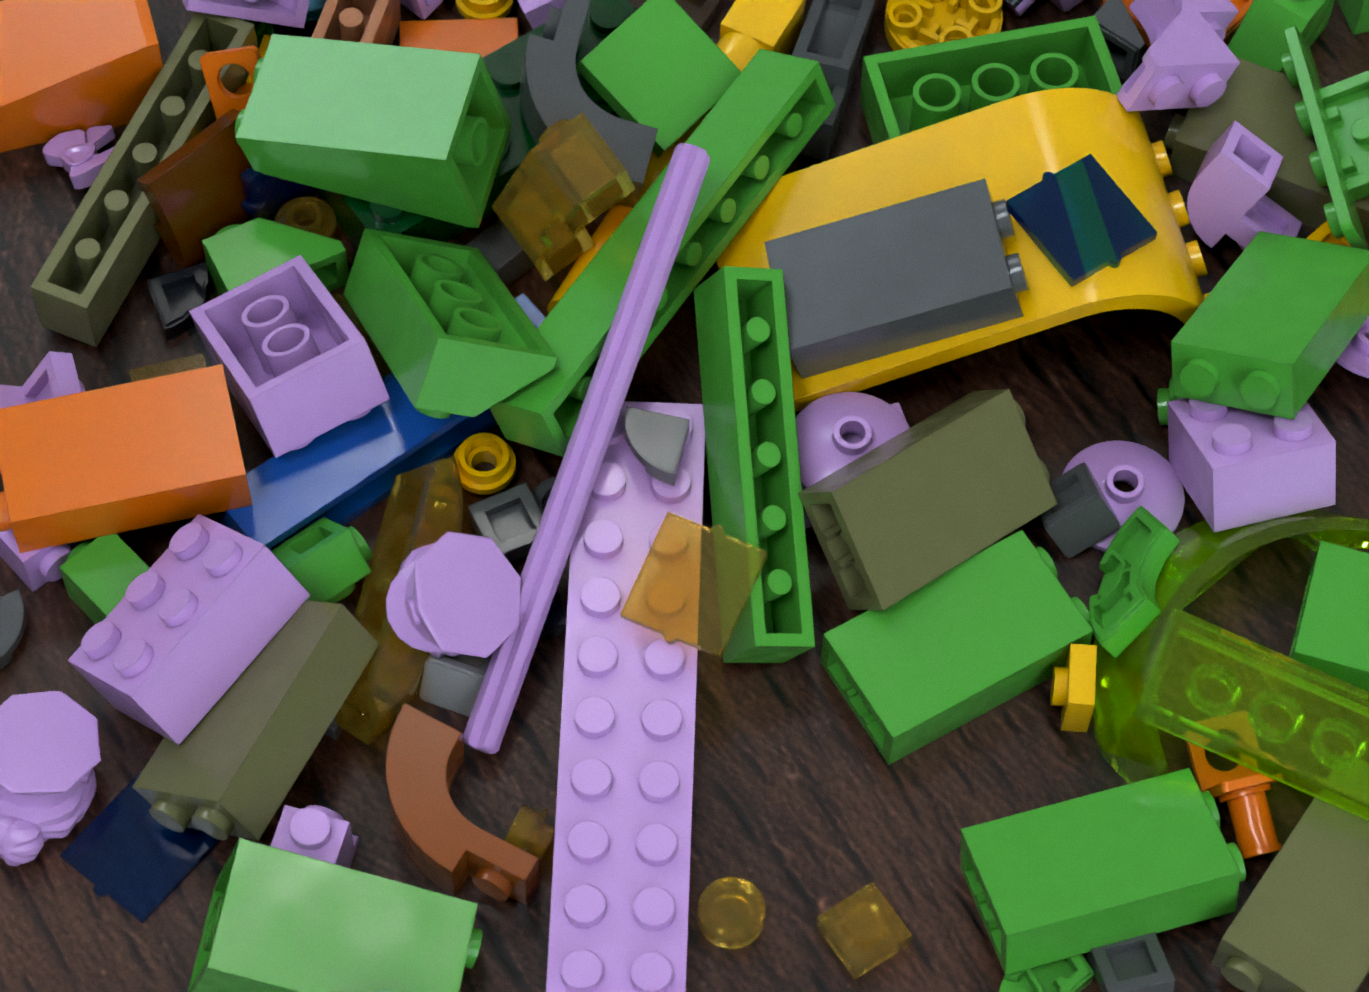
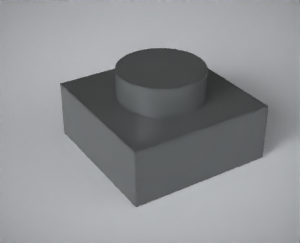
[468,482,543,563]
[1087,932,1175,992]

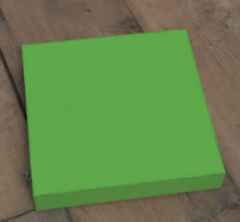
[576,0,741,157]

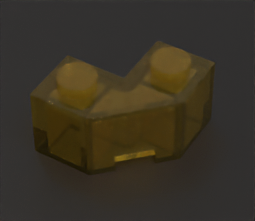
[492,112,635,281]

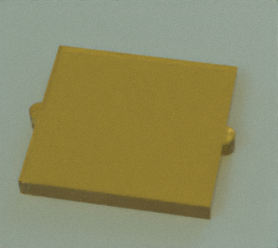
[620,512,768,658]

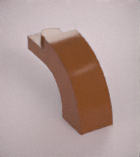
[386,703,540,906]

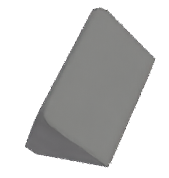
[419,654,492,717]

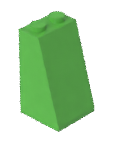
[235,34,512,228]
[187,838,482,992]

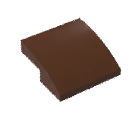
[137,109,280,270]

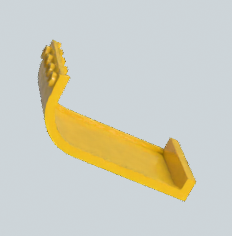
[716,88,1210,412]

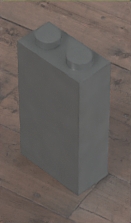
[764,178,1029,379]

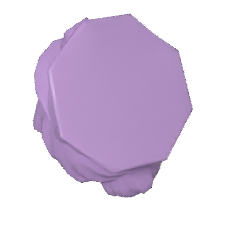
[386,531,521,658]
[0,691,101,867]

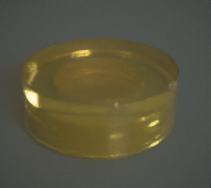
[697,877,766,949]

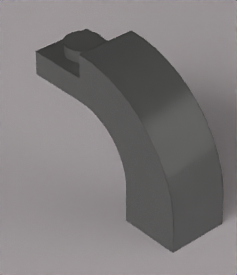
[520,0,658,207]

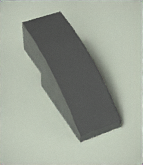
[792,0,876,161]

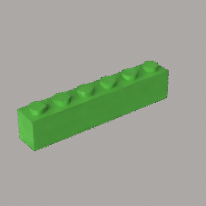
[694,266,815,663]

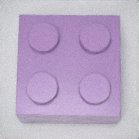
[1167,398,1336,532]

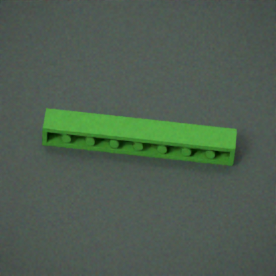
[489,49,836,457]

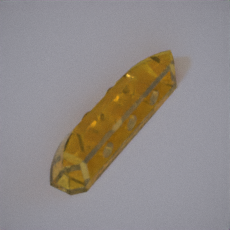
[335,456,463,745]

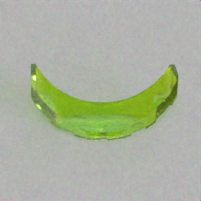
[1092,509,1369,784]

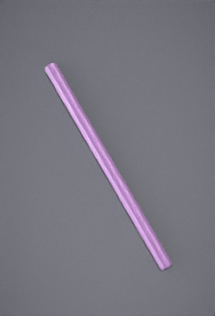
[463,143,710,754]

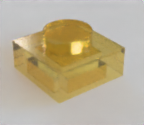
[816,882,912,979]

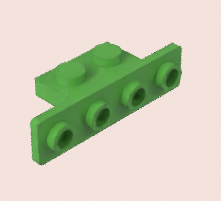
[1280,25,1369,250]

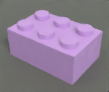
[189,255,390,458]
[67,514,310,745]

